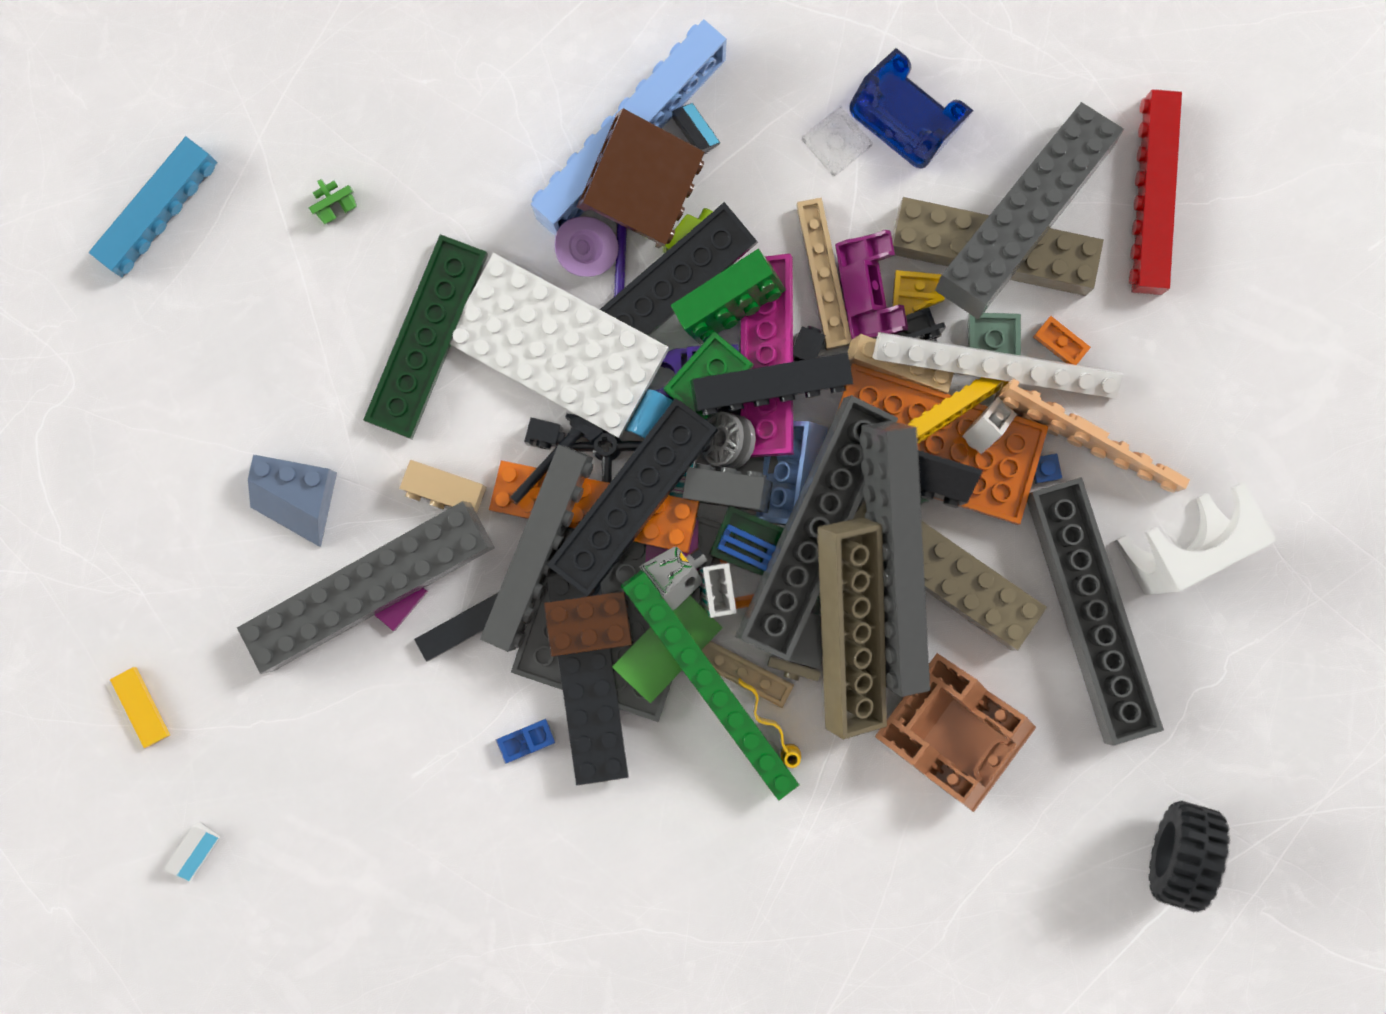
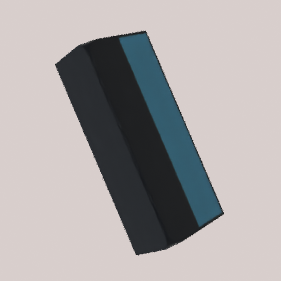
[672,103,720,154]

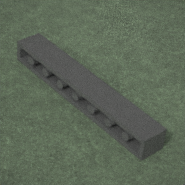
[480,445,594,652]

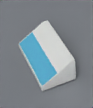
[163,822,221,882]

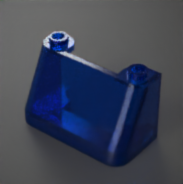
[849,48,974,169]

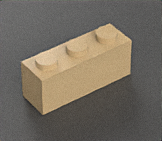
[399,460,487,513]

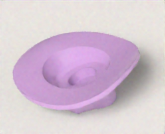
[555,217,618,277]

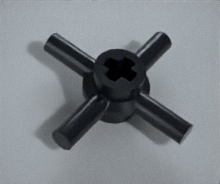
[570,430,642,483]

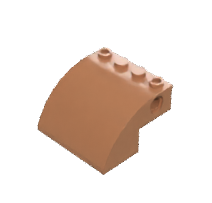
[875,653,1037,812]

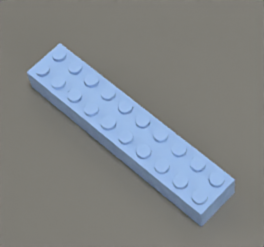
[531,19,727,236]

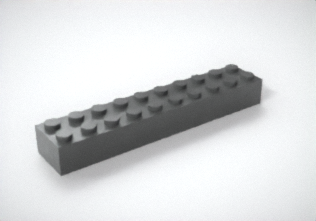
[935,102,1124,320]
[735,395,898,662]
[860,421,930,697]
[1027,477,1164,746]
[237,501,495,674]

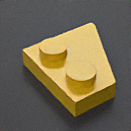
[892,270,945,315]

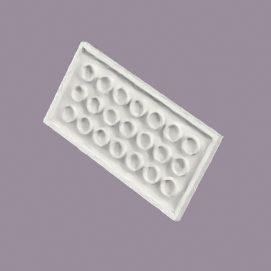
[450,253,670,438]

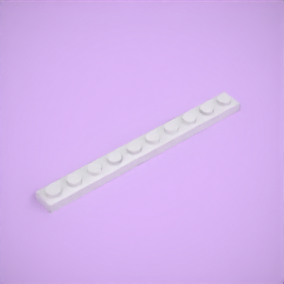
[873,332,1123,399]

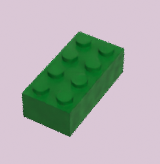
[671,248,786,345]

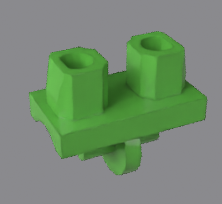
[308,178,357,224]

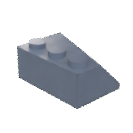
[248,454,337,547]

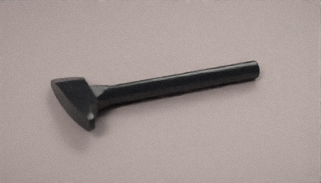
[509,413,604,505]

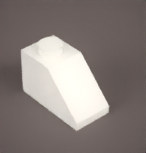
[962,397,1017,454]

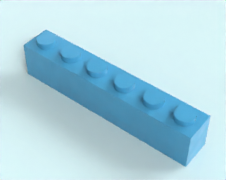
[88,136,218,277]

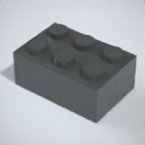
[682,463,773,513]

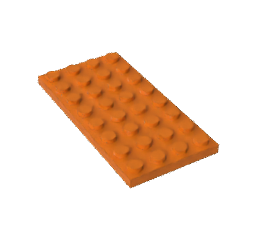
[835,363,1049,525]

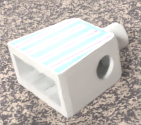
[697,563,736,618]

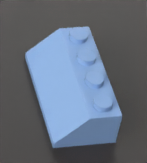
[756,421,828,525]

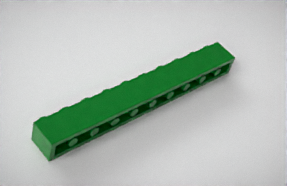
[620,570,799,801]

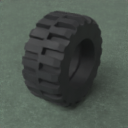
[1149,801,1230,912]

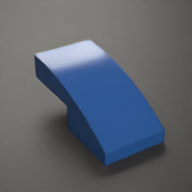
[496,719,555,764]

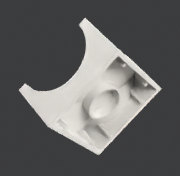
[1115,482,1277,595]

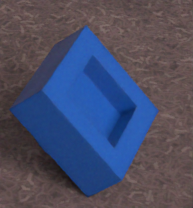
[1034,453,1062,484]

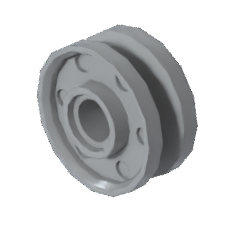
[702,412,756,469]

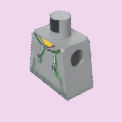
[640,547,707,611]

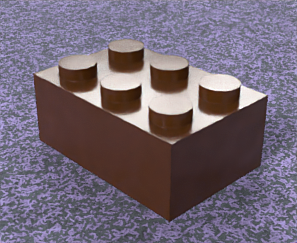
[544,592,633,656]

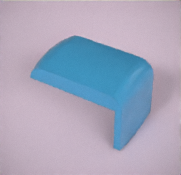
[625,389,673,438]

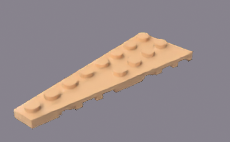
[993,379,1190,493]

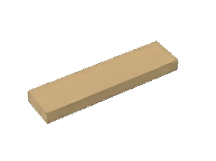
[702,641,794,708]

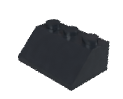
[918,450,983,508]

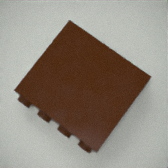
[577,108,705,248]

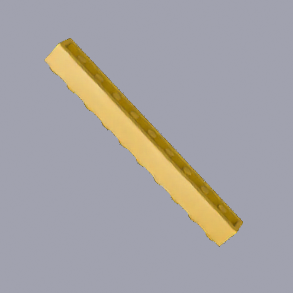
[908,377,1010,443]

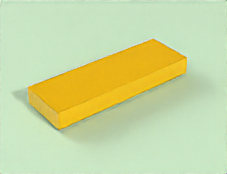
[110,667,171,748]

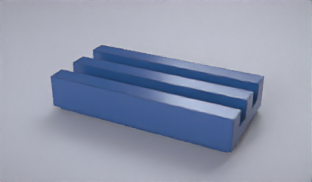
[717,524,776,571]

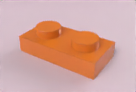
[1033,316,1091,365]

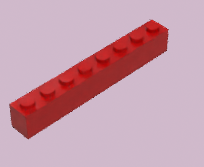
[1129,89,1182,295]

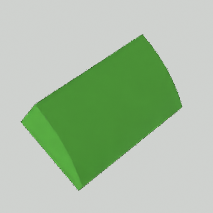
[612,595,723,703]

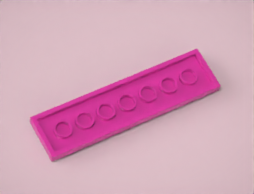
[741,253,794,458]

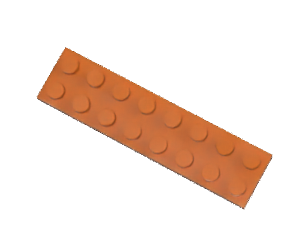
[489,460,700,554]

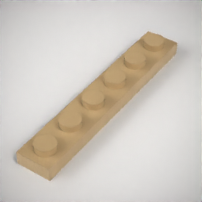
[796,197,851,350]

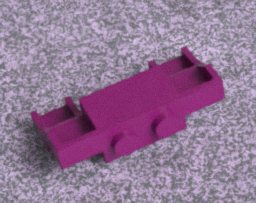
[835,230,908,340]

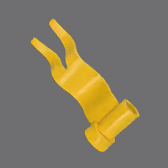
[738,678,801,768]

